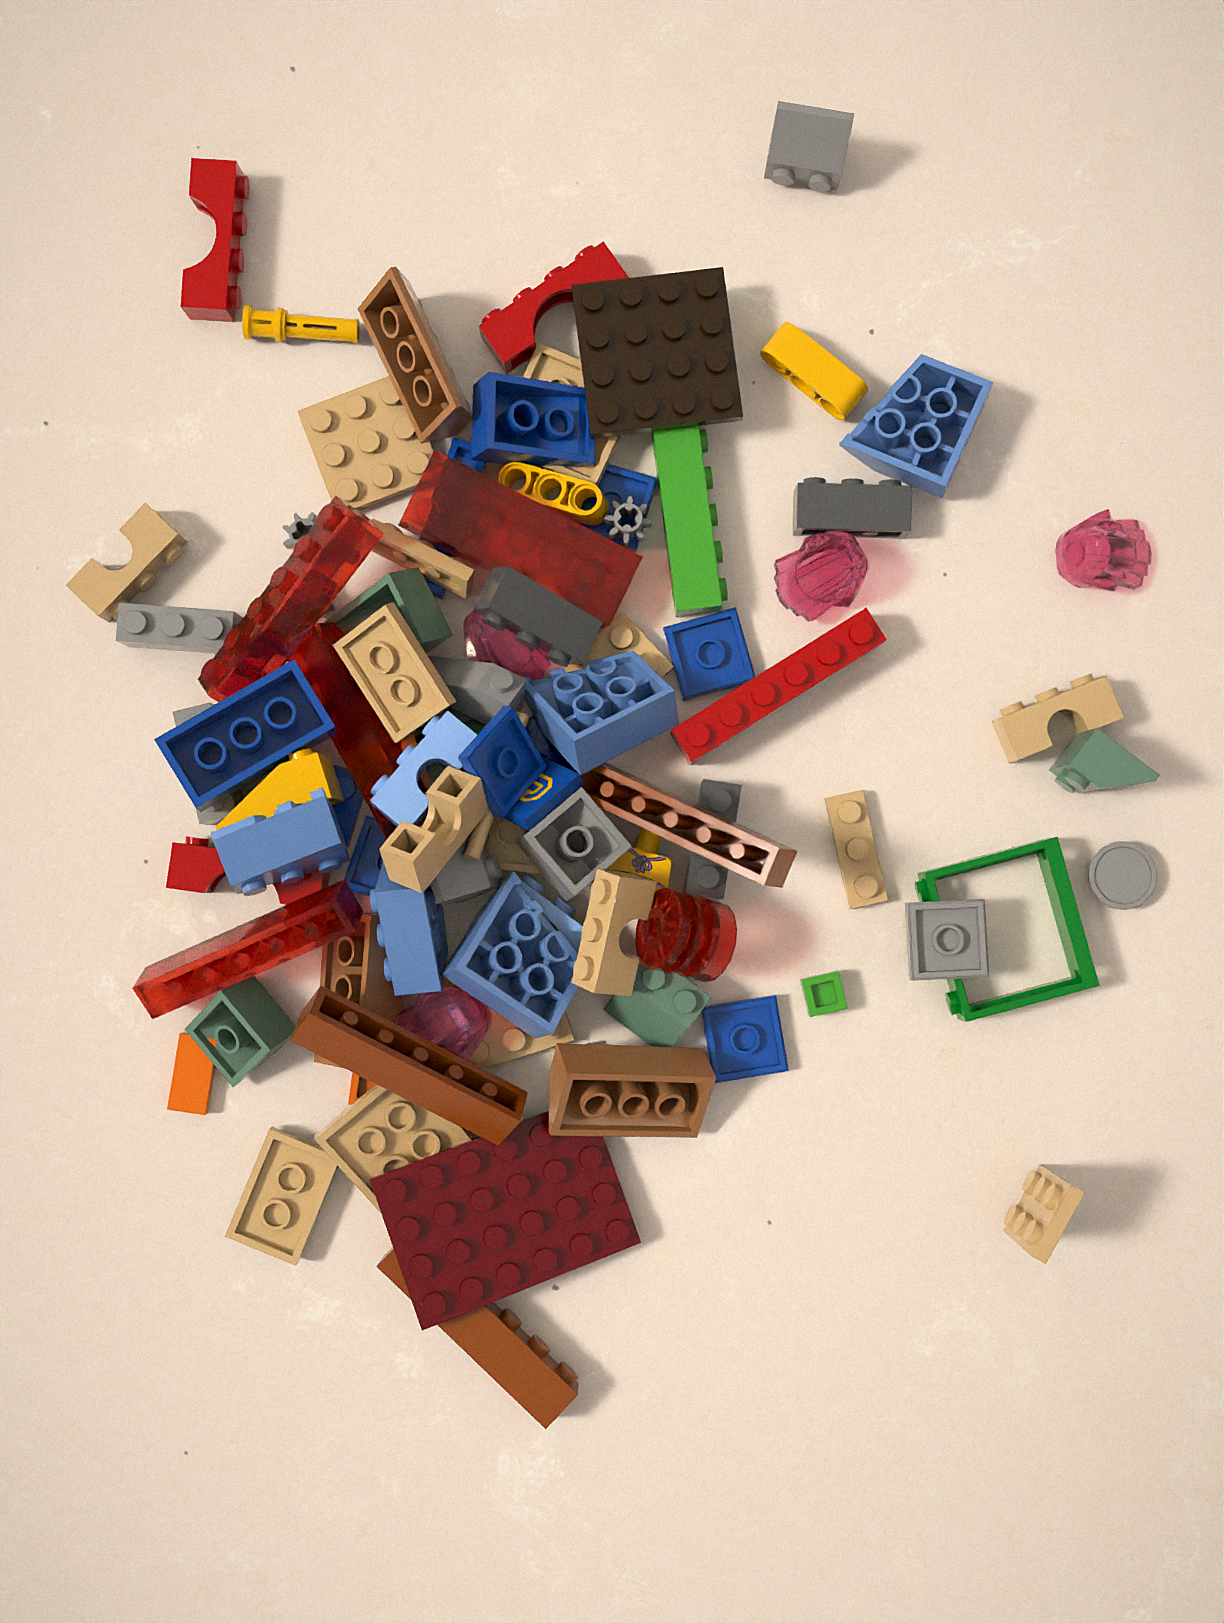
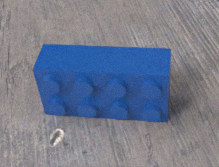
[154,660,337,812]

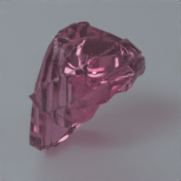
[1055,509,1152,591]
[773,531,870,622]
[463,610,551,681]
[393,985,492,1061]

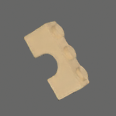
[66,503,188,622]
[992,673,1124,763]
[379,766,489,894]
[571,868,657,996]

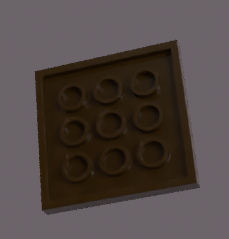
[571,267,743,439]

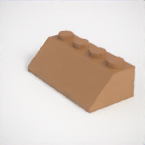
[357,267,472,444]
[314,910,402,1069]
[549,1043,716,1138]

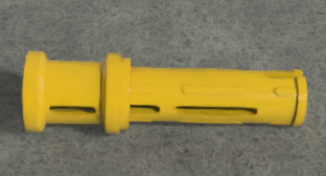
[242,305,360,343]

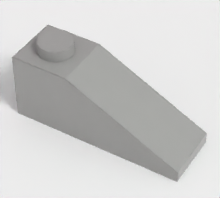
[428,656,527,725]

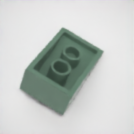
[319,567,453,693]

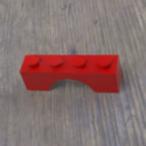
[180,158,249,322]
[479,241,629,374]
[166,836,330,909]

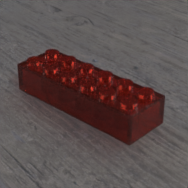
[398,450,643,628]

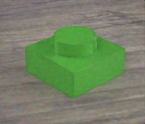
[800,970,848,1017]

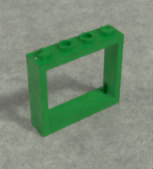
[915,837,1099,1022]

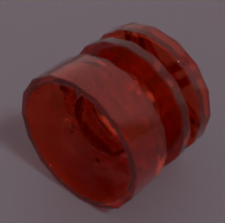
[635,888,737,982]

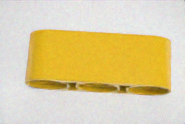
[760,322,868,421]
[498,462,610,525]

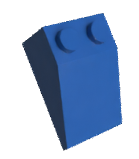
[471,372,595,466]

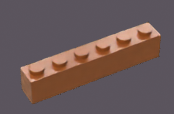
[573,762,798,888]
[290,985,528,1146]
[376,1247,579,1429]

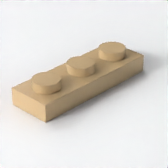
[365,518,474,599]
[824,790,888,909]

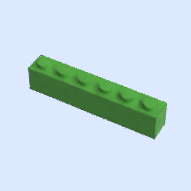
[651,426,728,617]

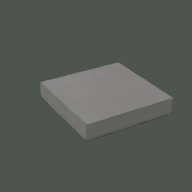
[905,899,989,981]

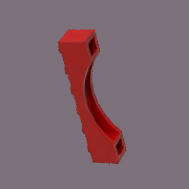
[670,607,887,765]

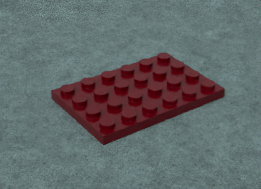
[370,1110,641,1331]

